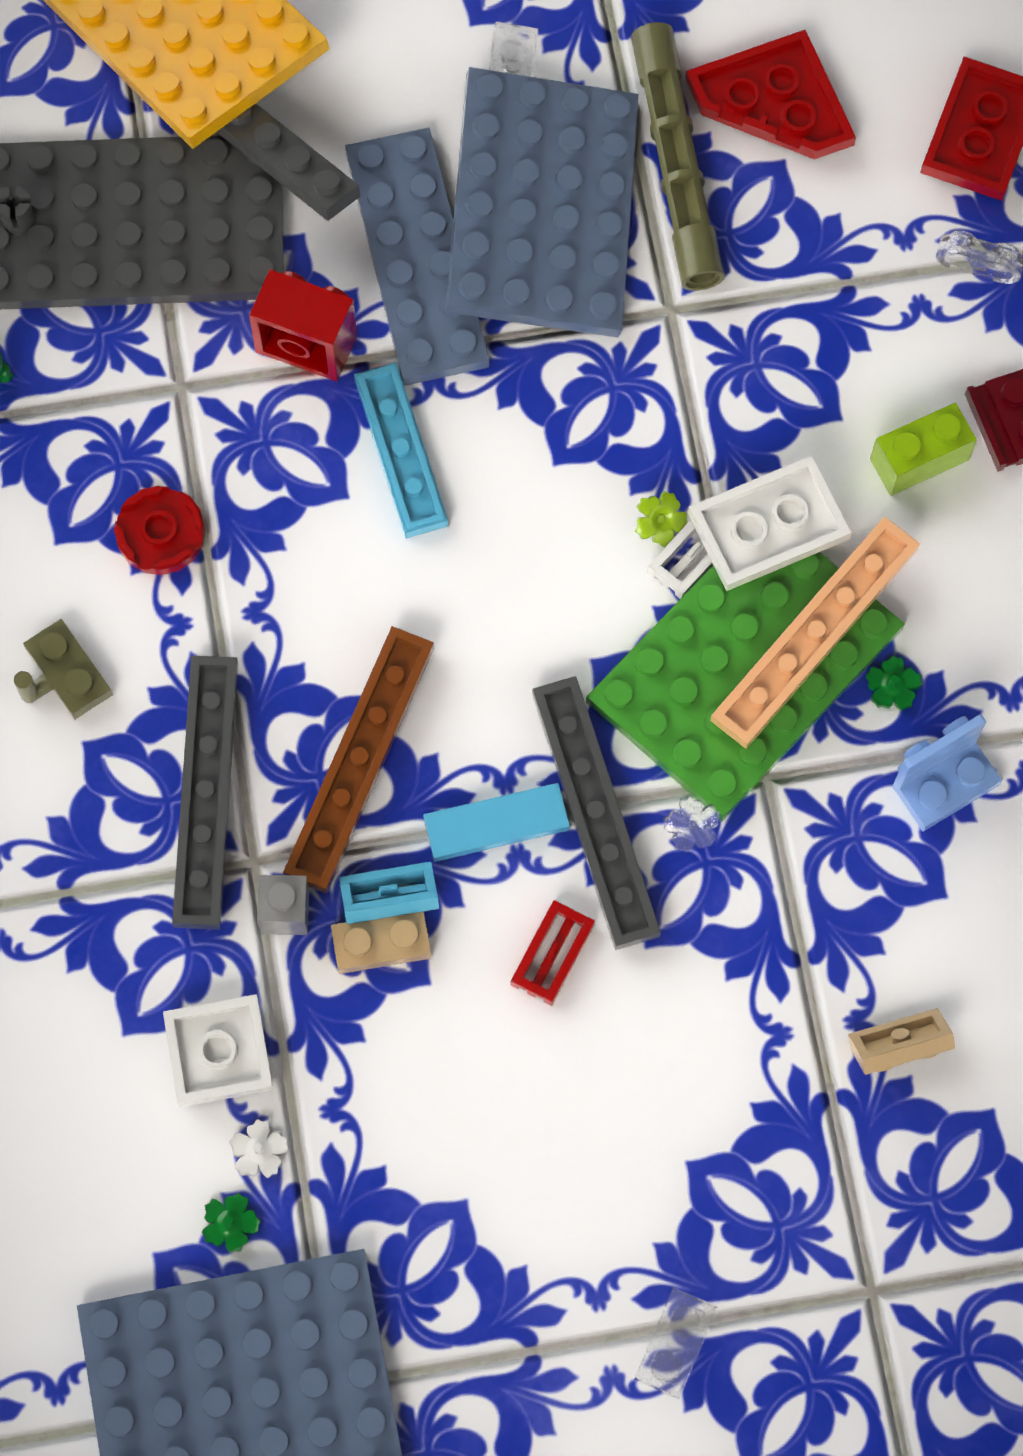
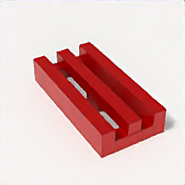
[510,900,595,1006]

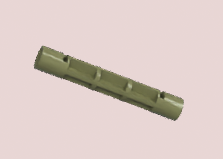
[631,22,725,291]

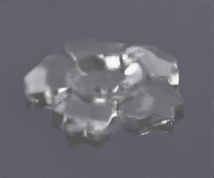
[663,795,719,852]

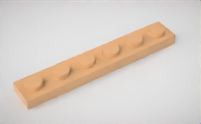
[710,516,920,749]

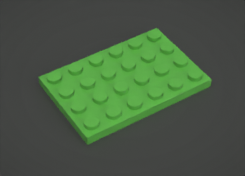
[586,552,905,822]

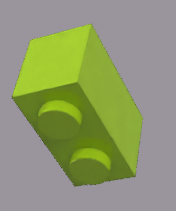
[870,402,977,496]

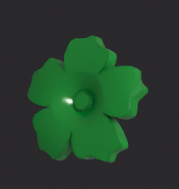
[865,656,922,711]
[202,1193,261,1253]

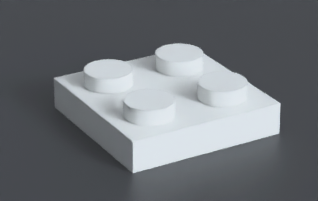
[163,994,274,1107]

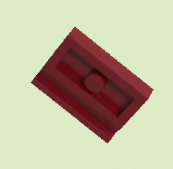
[965,369,1023,472]

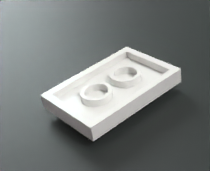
[688,455,852,591]

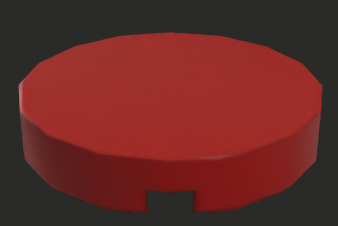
[114,486,206,575]

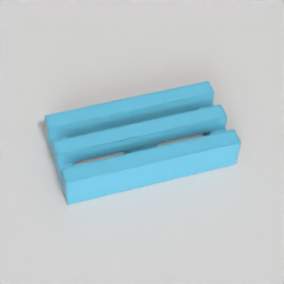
[339,862,439,924]

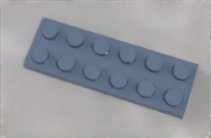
[345,127,489,386]

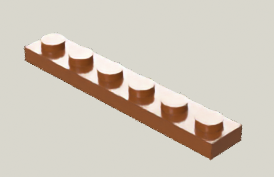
[283,626,434,894]

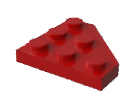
[685,30,856,160]

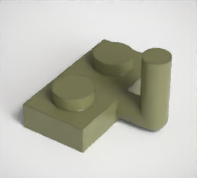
[14,619,113,720]

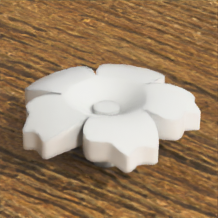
[229,1119,288,1178]

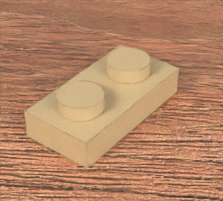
[331,911,431,974]
[848,1008,955,1075]

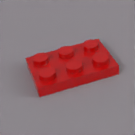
[920,56,1023,201]

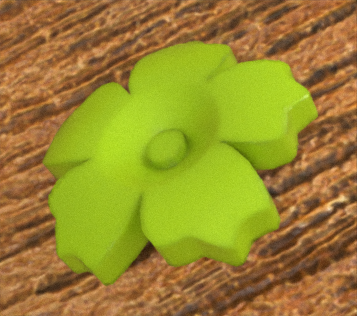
[635,491,687,547]

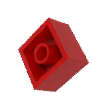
[249,269,357,382]

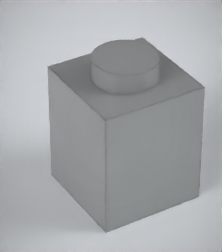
[257,875,309,935]

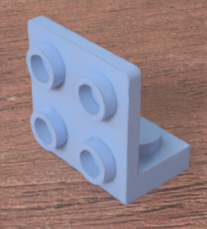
[892,714,1002,832]

